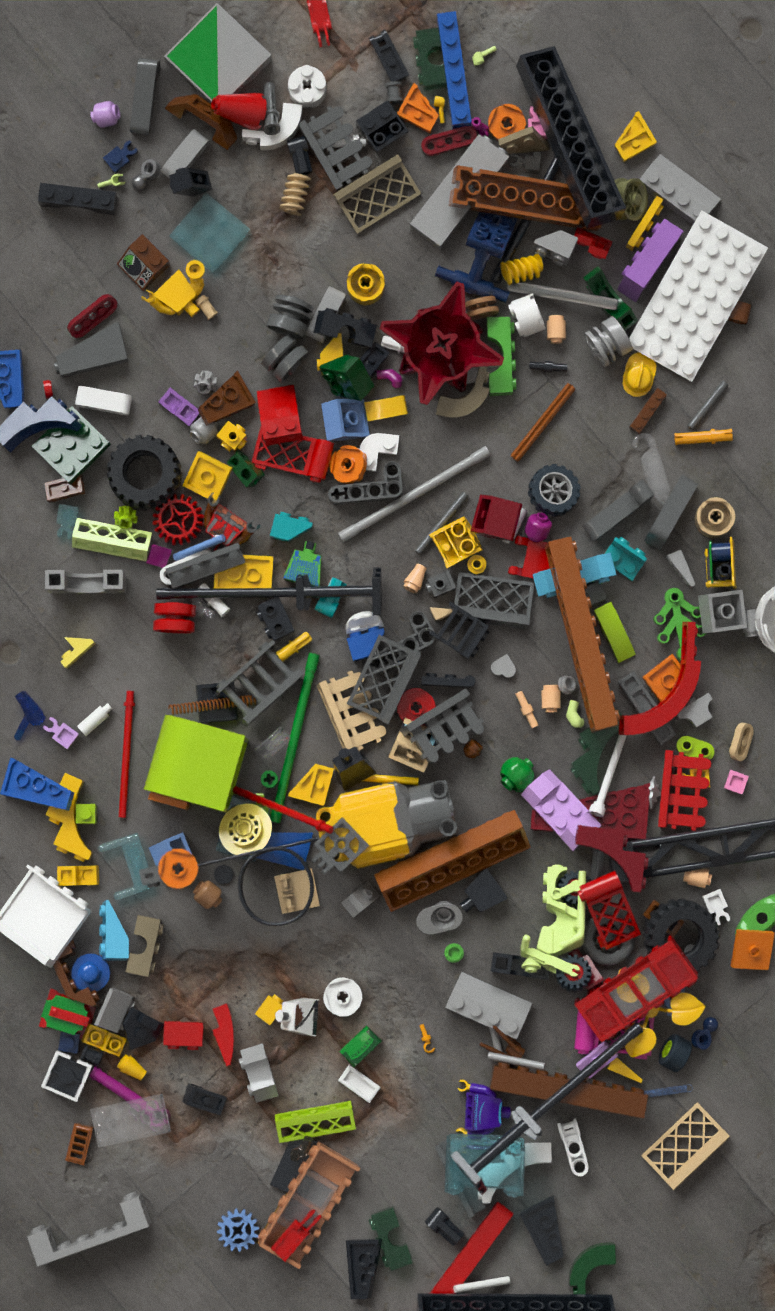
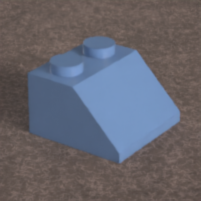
[321,399,369,441]

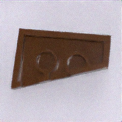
[198,371,256,426]

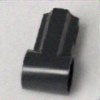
[287,136,312,175]
[424,1207,464,1246]

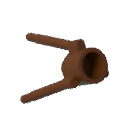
[479,1026,525,1058]

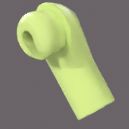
[566,700,585,728]

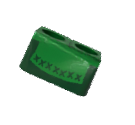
[340,1026,383,1068]

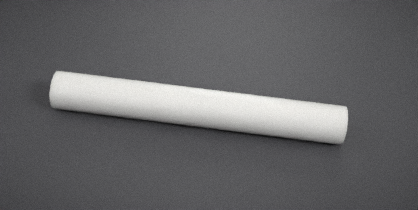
[453,1276,510,1293]

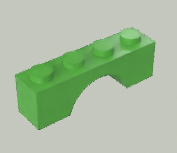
[487,317,516,396]

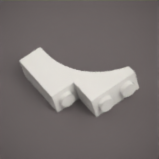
[478,1143,552,1204]

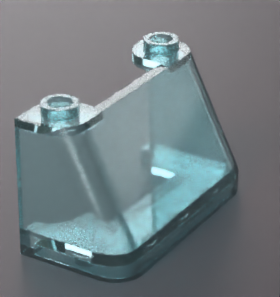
[445,1134,525,1197]

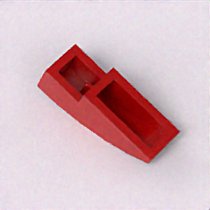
[212,1003,234,1066]

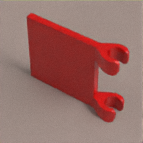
[508,536,550,579]

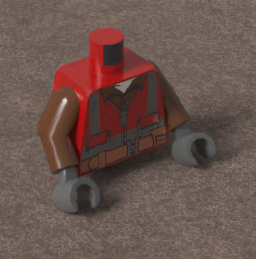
[204,492,260,552]

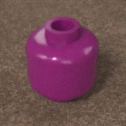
[525,513,552,542]

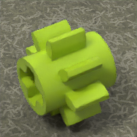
[114,506,138,529]

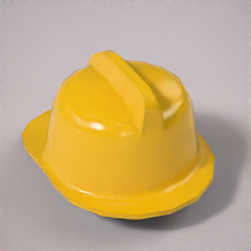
[622,352,656,397]

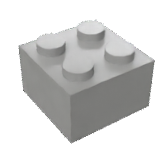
[698,590,747,634]

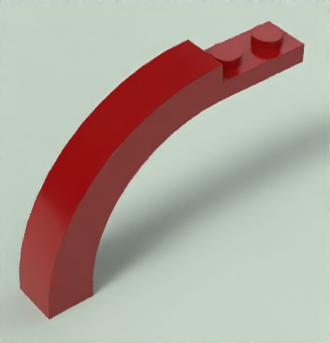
[618,622,701,735]

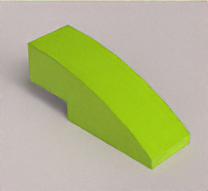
[593,602,636,663]

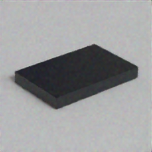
[270,1132,329,1198]

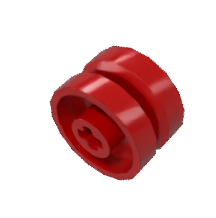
[153,602,196,634]

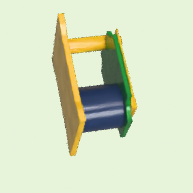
[704,537,736,589]

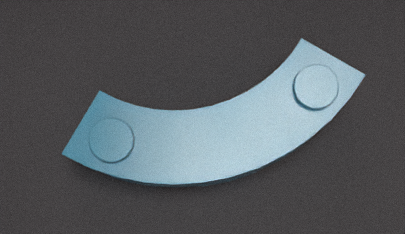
[533,553,616,598]

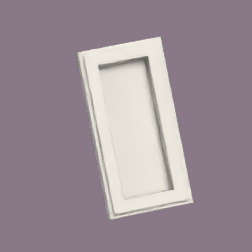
[338,1065,381,1103]

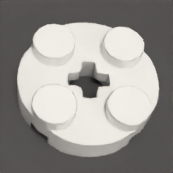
[323,977,362,1016]

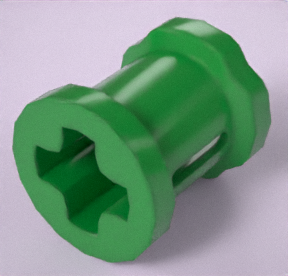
[261,771,278,788]

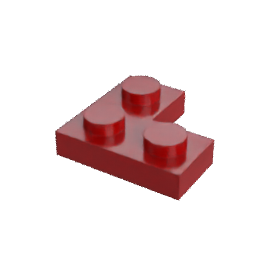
[574,228,613,259]

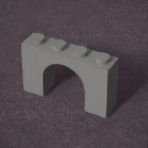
[45,570,126,594]

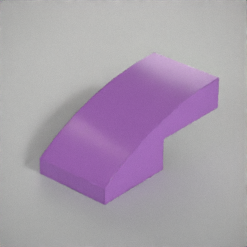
[158,387,199,426]

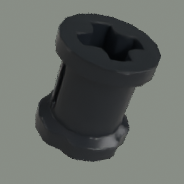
[80,1044,105,1067]

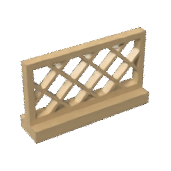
[641,1102,730,1190]

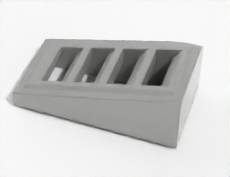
[666,550,695,588]

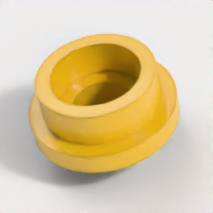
[467,555,486,574]

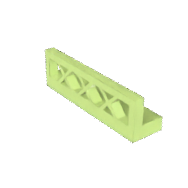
[72,518,152,561]

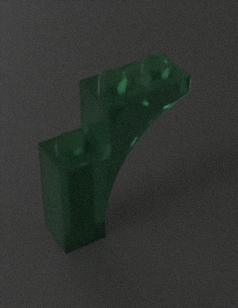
[570,708,622,795]

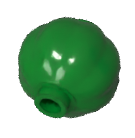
[500,757,535,792]

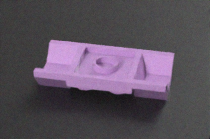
[521,769,602,851]

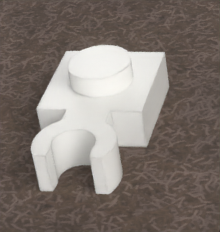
[702,889,730,925]

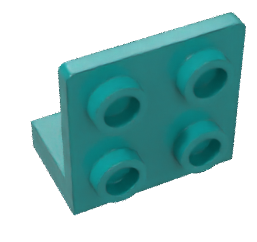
[605,537,647,581]

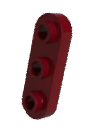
[421,126,477,156]
[67,294,118,338]

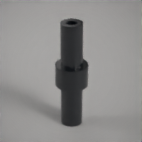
[529,361,568,373]

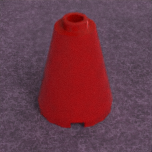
[211,93,267,131]

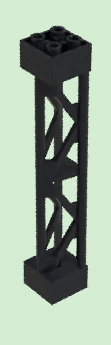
[608,819,775,882]

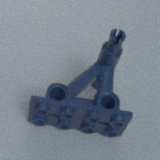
[434,212,517,303]

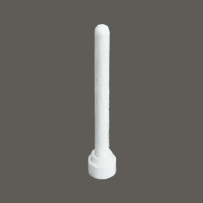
[589,735,627,817]

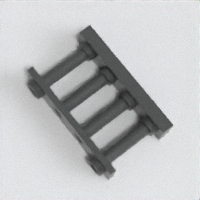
[215,640,304,727]

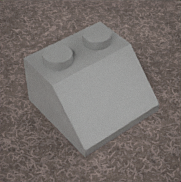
[94,988,136,1033]

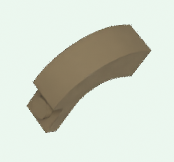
[435,367,490,417]

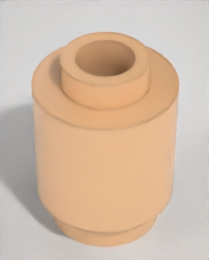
[547,315,566,344]
[541,685,561,713]
[683,869,712,889]

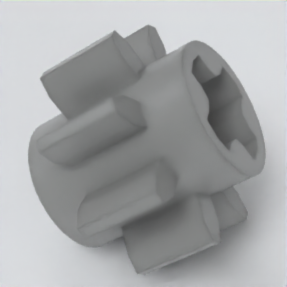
[194,370,218,394]

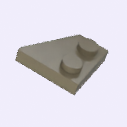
[498,126,549,154]

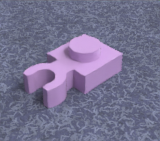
[43,717,79,749]

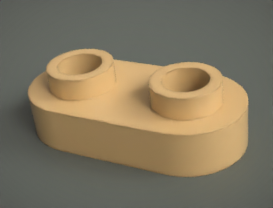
[729,722,753,761]

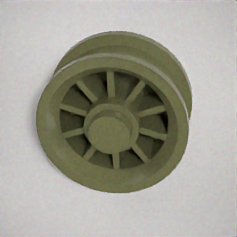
[615,178,648,221]

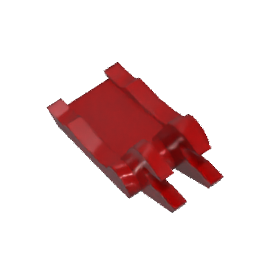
[306,0,332,47]
[271,1209,322,1262]

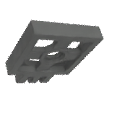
[311,817,369,875]

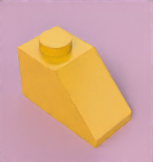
[317,333,343,376]

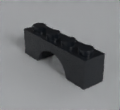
[38,183,118,215]

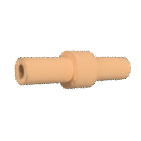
[515,691,538,728]

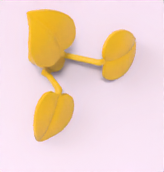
[617,969,705,1058]

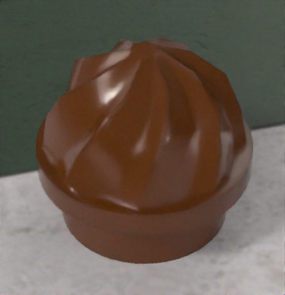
[463,739,483,758]

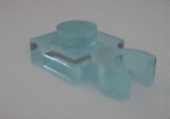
[56,504,79,539]

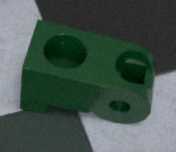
[227,450,265,487]

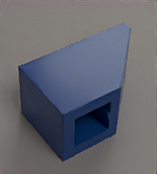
[347,626,385,662]

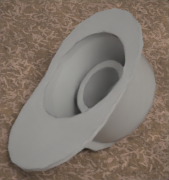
[416,901,463,934]

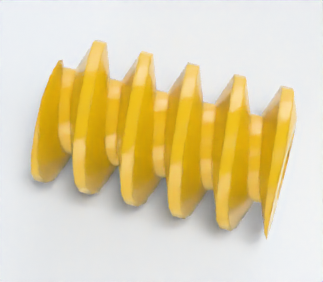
[500,254,543,285]

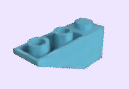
[99,900,129,961]

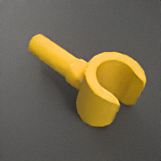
[434,96,445,123]

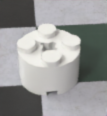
[288,65,326,108]
[508,293,546,337]

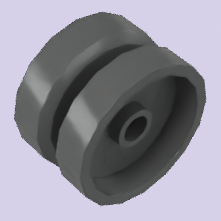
[261,334,309,383]

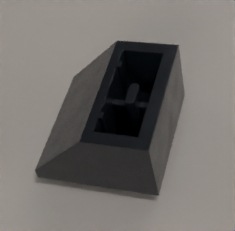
[356,100,409,152]

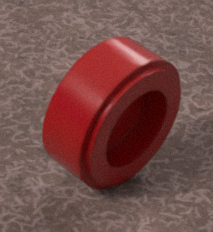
[43,380,53,400]

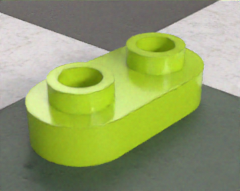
[676,736,714,760]

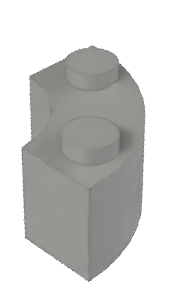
[239,1043,279,1103]

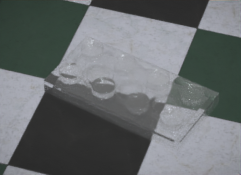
[90,1093,171,1147]

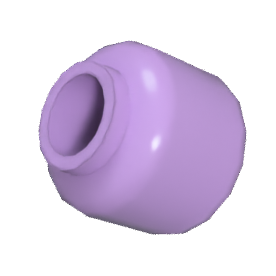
[91,101,120,128]

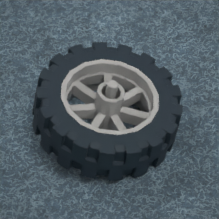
[528,464,581,517]

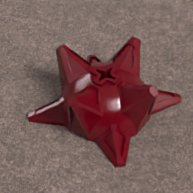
[380,282,504,405]

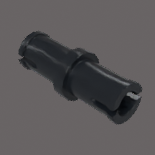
[715,563,731,581]

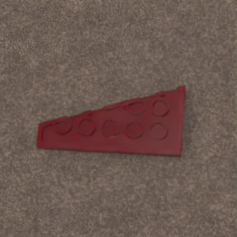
[530,783,650,840]

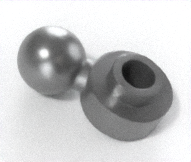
[132,159,161,191]

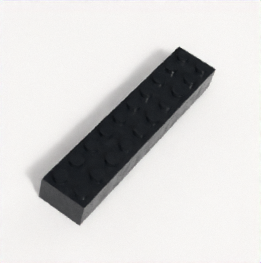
[516,46,626,229]
[417,1293,615,1311]

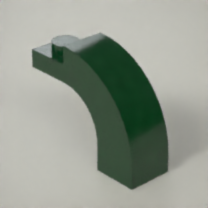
[583,266,638,331]
[568,1242,616,1294]

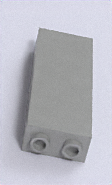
[410,135,509,250]

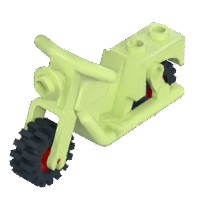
[520,865,591,993]

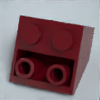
[470,494,523,541]

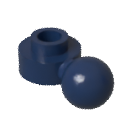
[691,1017,718,1050]

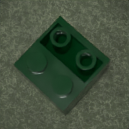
[319,355,374,401]

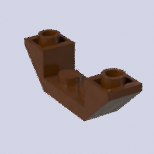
[165,94,238,150]
[53,939,100,1008]

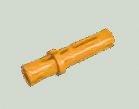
[674,429,733,446]

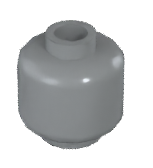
[190,417,218,444]

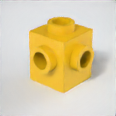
[216,421,247,452]

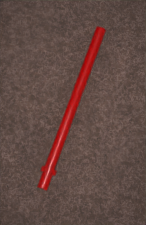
[118,691,135,818]
[233,786,334,834]

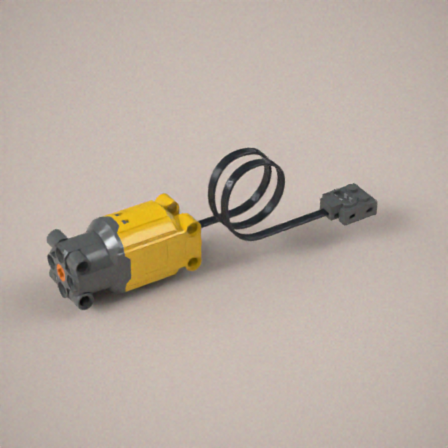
[139,780,459,926]

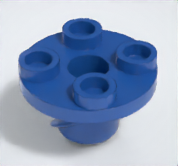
[71,954,110,991]

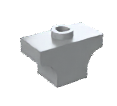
[676,693,712,728]
[341,881,380,918]

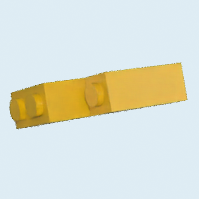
[46,773,93,862]

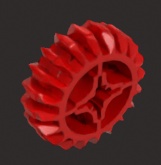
[152,494,204,546]

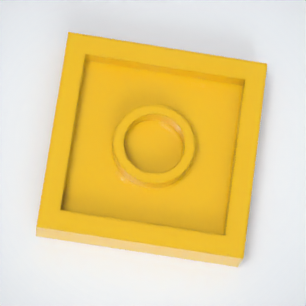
[182,451,233,500]

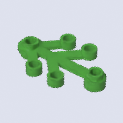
[653,588,706,661]

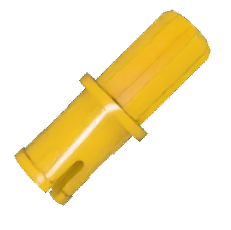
[276,632,312,662]

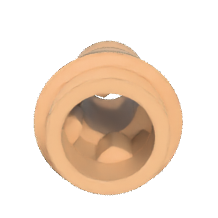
[403,564,427,594]

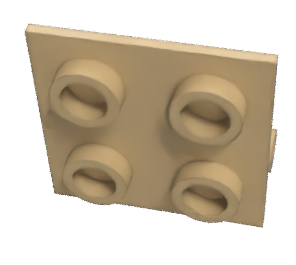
[274,868,320,914]

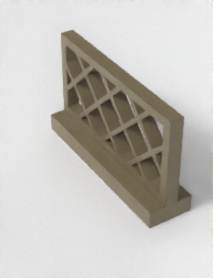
[332,154,421,234]

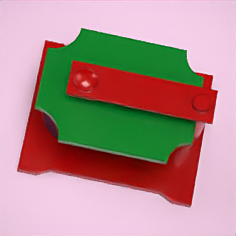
[39,988,96,1039]

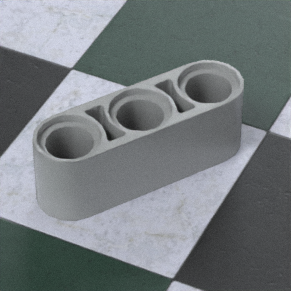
[160,129,210,179]
[305,286,347,343]

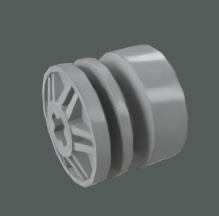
[584,316,633,367]

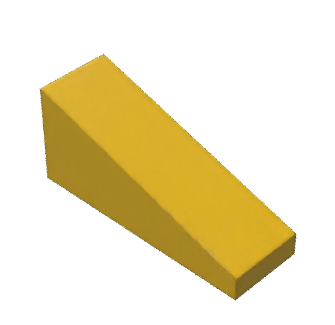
[607,1057,642,1083]

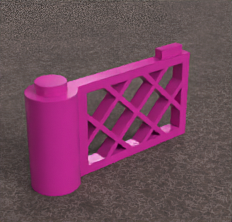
[574,1010,654,1059]

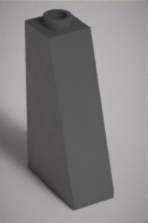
[54,322,129,378]

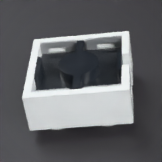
[41,1050,93,1102]

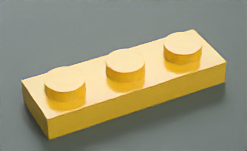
[626,196,664,251]

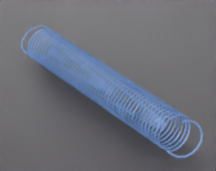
[644,1084,693,1097]

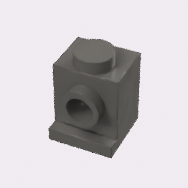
[425,570,456,598]

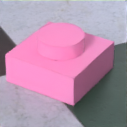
[724,770,749,795]

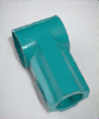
[314,577,347,618]

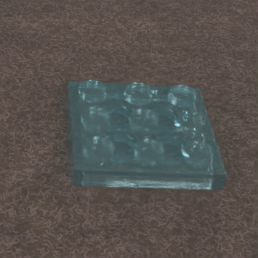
[170,193,250,273]

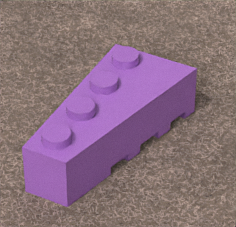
[617,218,683,302]

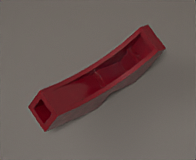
[575,825,648,892]

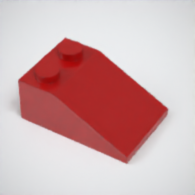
[256,384,303,446]

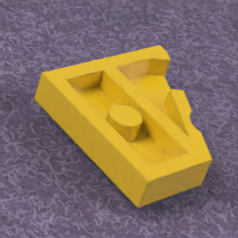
[288,764,334,806]

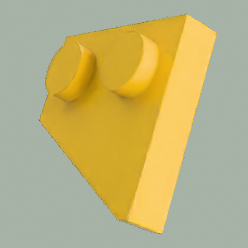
[614,111,657,162]

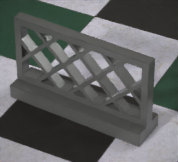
[453,572,534,630]
[347,635,421,724]

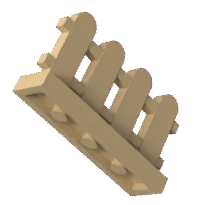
[316,671,386,750]

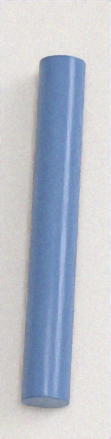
[173,534,226,561]

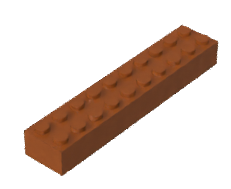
[545,536,620,733]

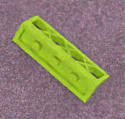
[275,1101,356,1143]

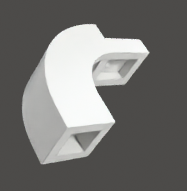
[242,103,303,151]

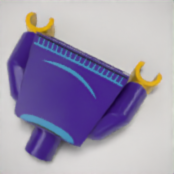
[456,1080,511,1141]

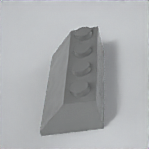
[640,154,721,225]
[445,972,532,1039]

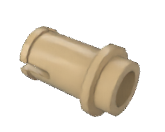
[195,295,218,320]

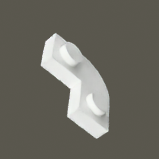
[359,433,399,472]

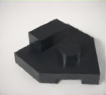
[122,1007,164,1050]

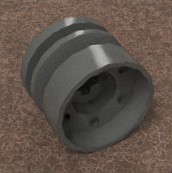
[266,295,314,339]

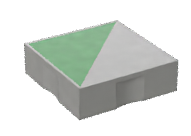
[164,3,272,103]

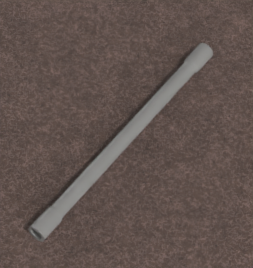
[338,446,491,543]

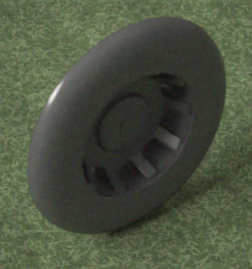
[582,912,635,966]

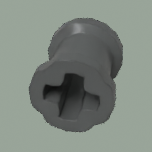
[385,82,403,105]

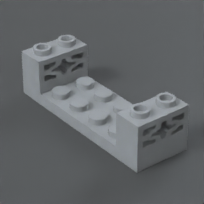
[27,1192,151,1266]

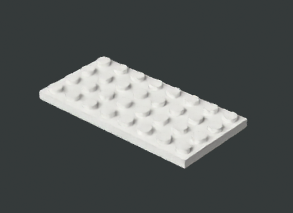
[629,210,768,382]

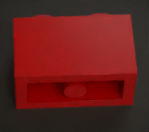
[163,1021,204,1050]

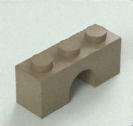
[126,915,164,977]

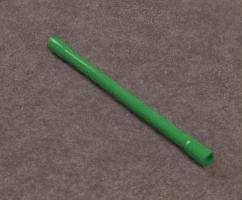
[270,653,320,823]

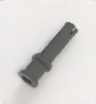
[263,82,280,135]

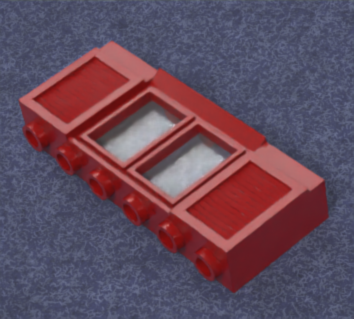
[575,936,698,1043]

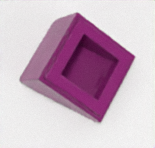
[146,545,172,568]

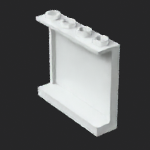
[0,865,92,968]

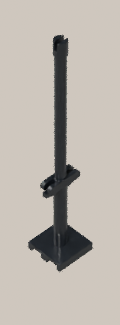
[156,567,382,615]
[451,1022,643,1195]

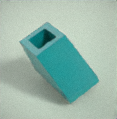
[270,512,313,542]

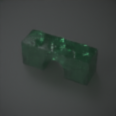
[413,28,446,91]
[369,1206,413,1271]

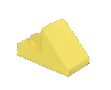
[60,637,96,669]

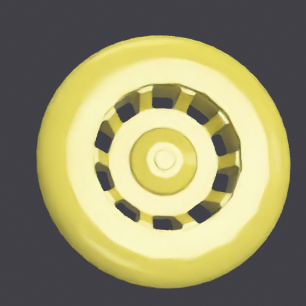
[219,804,272,855]

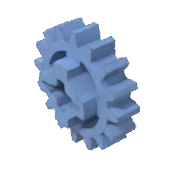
[217,1208,259,1251]

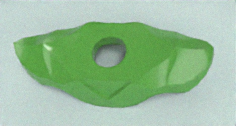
[735,894,775,936]

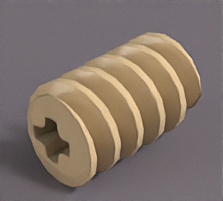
[279,173,311,216]

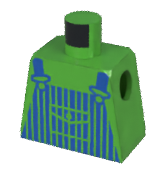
[283,541,322,586]

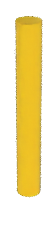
[363,775,419,785]

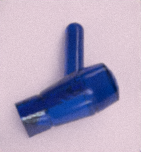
[14,691,46,740]

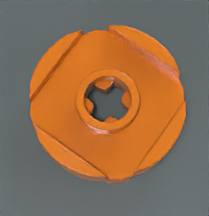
[488,104,526,141]
[329,445,367,484]
[158,849,198,888]

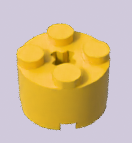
[347,263,385,306]

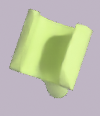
[472,46,497,66]
[97,174,125,188]

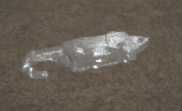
[633,433,670,506]

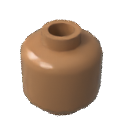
[193,880,222,909]

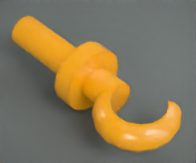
[419,1024,435,1053]

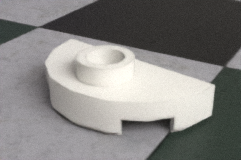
[346,611,384,634]

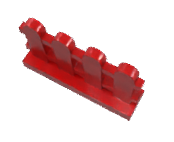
[658,750,712,831]

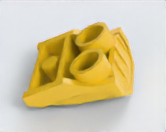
[429,516,483,568]

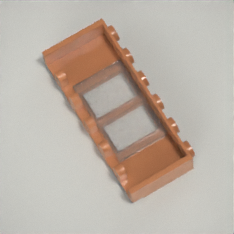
[257,1141,360,1269]

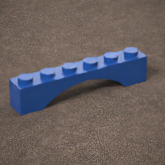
[437,11,472,130]

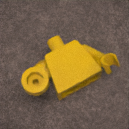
[141,260,205,317]

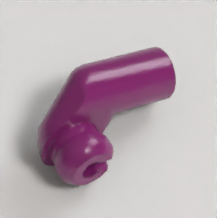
[472,117,489,137]
[377,369,403,388]

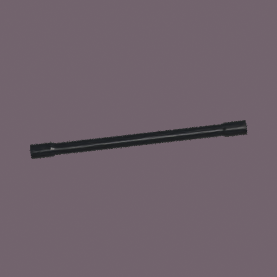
[490,156,560,284]

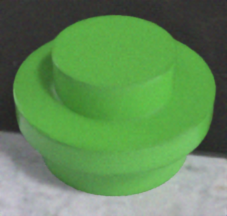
[444,943,464,963]

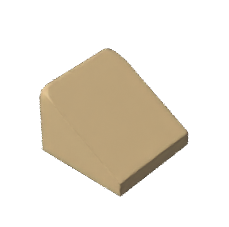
[430,607,453,622]

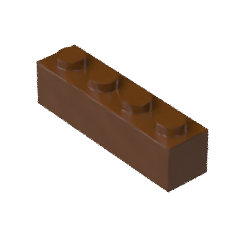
[629,388,667,435]

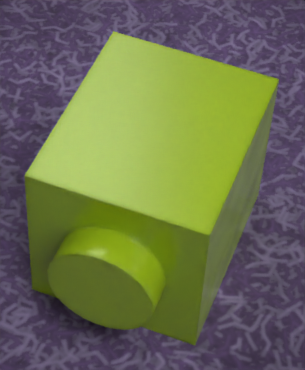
[76,804,97,824]

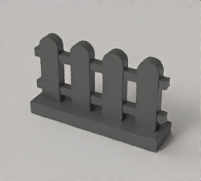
[298,106,372,191]
[400,689,484,764]

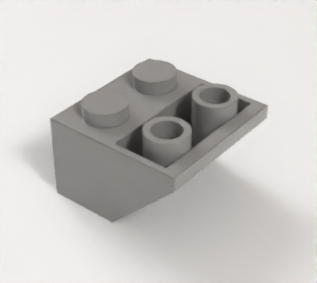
[532,230,578,266]

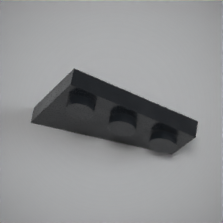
[519,1195,564,1266]
[346,1239,383,1299]

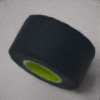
[658,1034,692,1072]

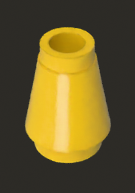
[117,1054,147,1081]

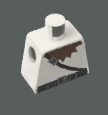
[275,998,319,1036]

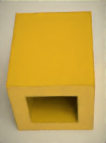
[255,994,283,1025]

